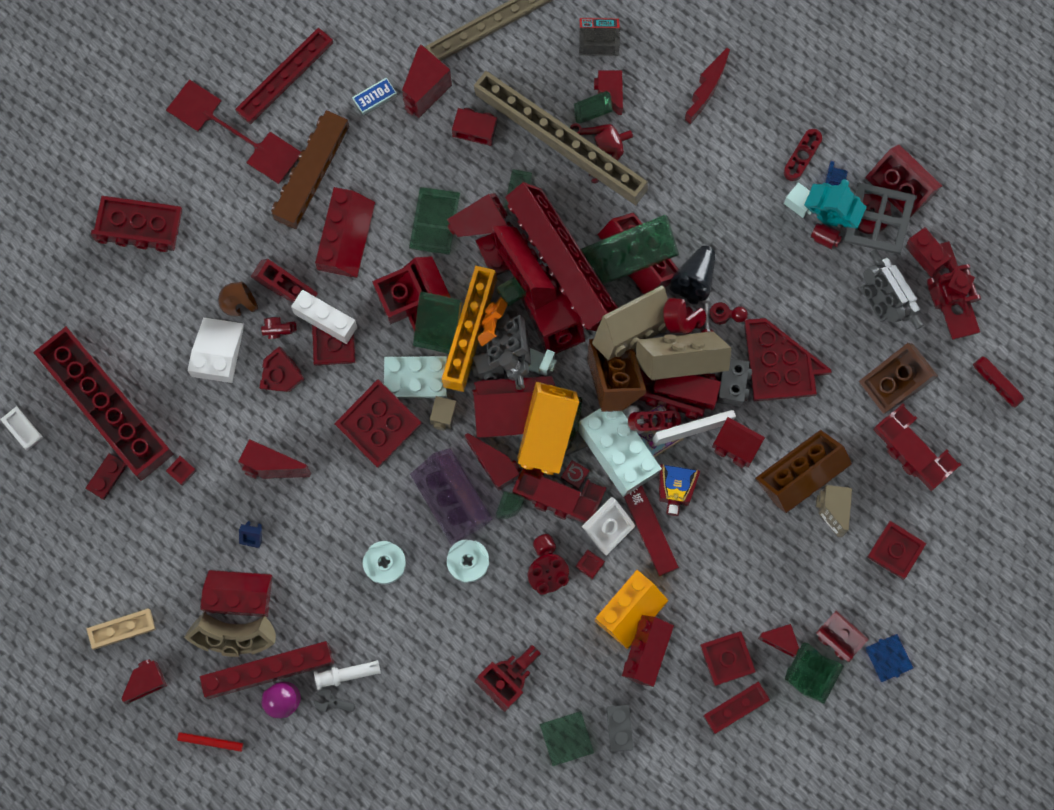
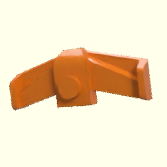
[478,281,517,346]

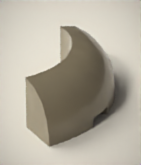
[184,612,276,657]

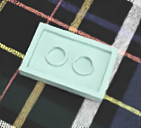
[384,356,447,398]

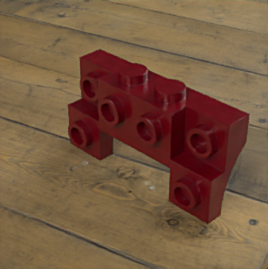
[873,403,962,492]
[512,468,607,523]

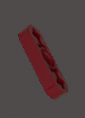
[784,129,822,181]
[973,356,1024,408]
[628,410,681,431]

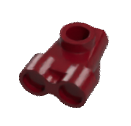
[261,317,297,339]

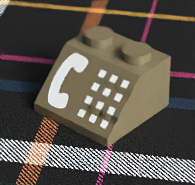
[815,485,852,537]

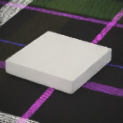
[582,497,636,556]

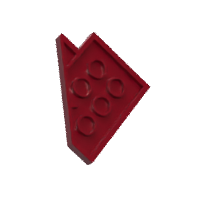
[744,318,832,402]

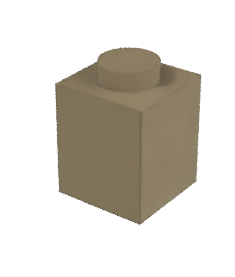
[430,396,457,431]

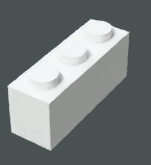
[291,290,357,344]

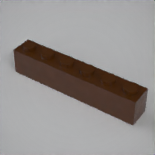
[271,110,350,229]

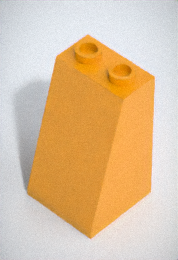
[517,382,579,475]

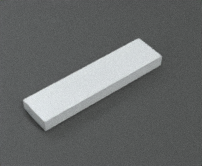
[652,410,736,446]

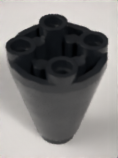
[670,246,715,305]

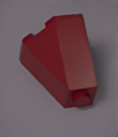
[447,193,512,237]

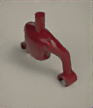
[570,123,633,183]

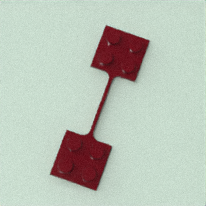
[166,79,301,184]

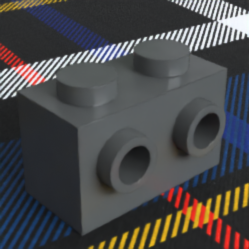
[716,359,752,407]

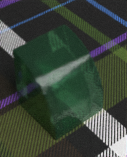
[496,491,524,519]

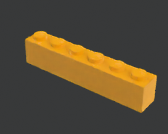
[441,266,497,392]

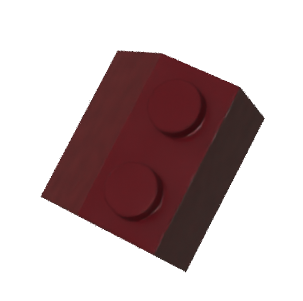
[372,265,427,325]
[712,417,765,468]

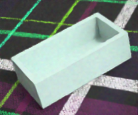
[576,408,662,497]

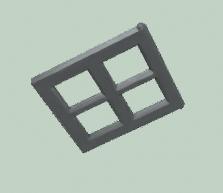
[844,182,917,255]

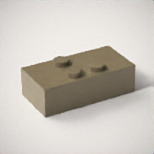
[636,331,731,380]

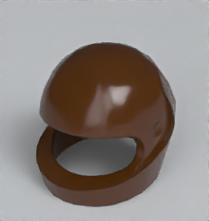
[218,282,258,317]

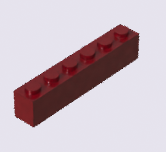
[199,641,334,700]

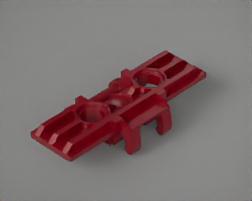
[927,241,981,340]

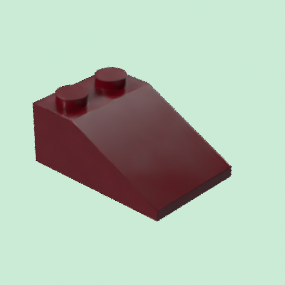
[238,439,312,479]

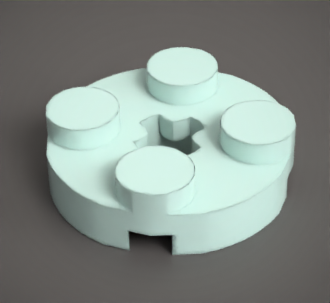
[447,540,489,583]
[363,541,406,584]

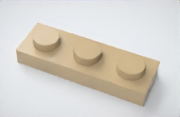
[86,608,156,650]

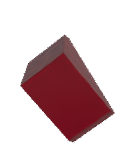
[758,624,801,659]

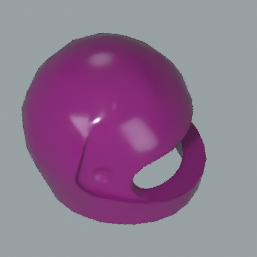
[261,682,301,718]

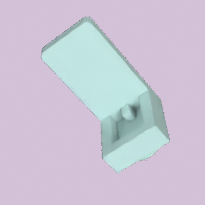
[529,348,557,376]

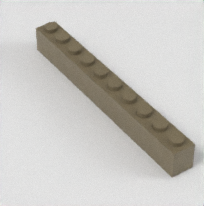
[474,71,648,206]

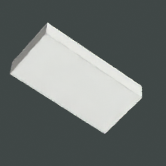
[0,406,43,451]

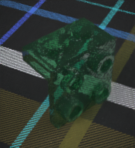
[785,642,844,704]

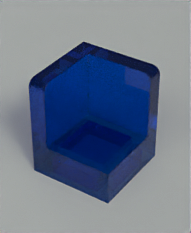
[824,161,848,186]

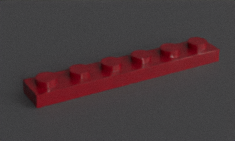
[235,27,333,125]

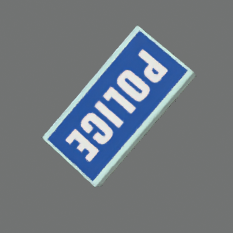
[352,78,397,115]

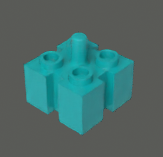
[804,179,866,228]

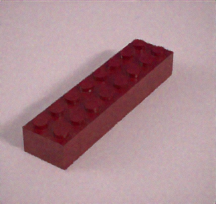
[505,182,617,332]
[33,326,174,481]

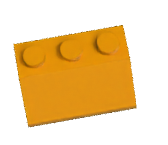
[595,570,669,649]

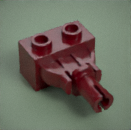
[474,645,541,712]

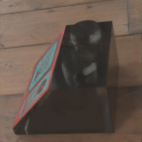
[579,18,620,56]

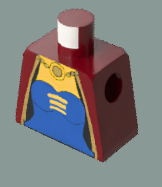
[659,464,700,516]

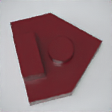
[259,347,305,392]

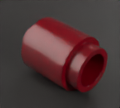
[811,223,843,250]

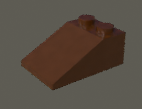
[859,343,938,414]

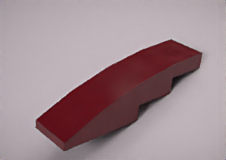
[685,48,730,124]

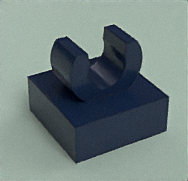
[239,521,262,548]

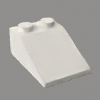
[188,317,244,383]

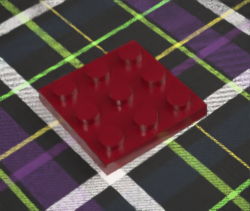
[334,379,423,468]

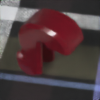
[663,298,706,334]

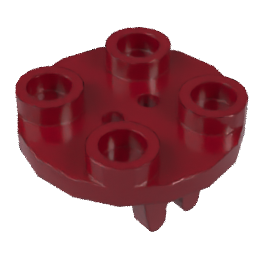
[527,554,569,595]

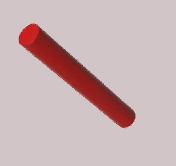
[177,732,243,752]

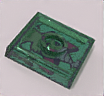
[540,711,594,766]

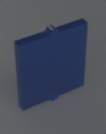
[865,634,914,682]

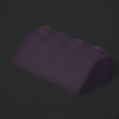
[410,448,493,546]

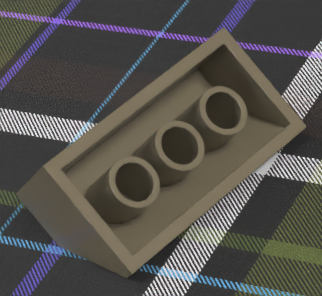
[592,286,668,360]

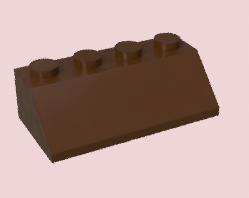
[587,339,646,412]
[755,430,852,513]

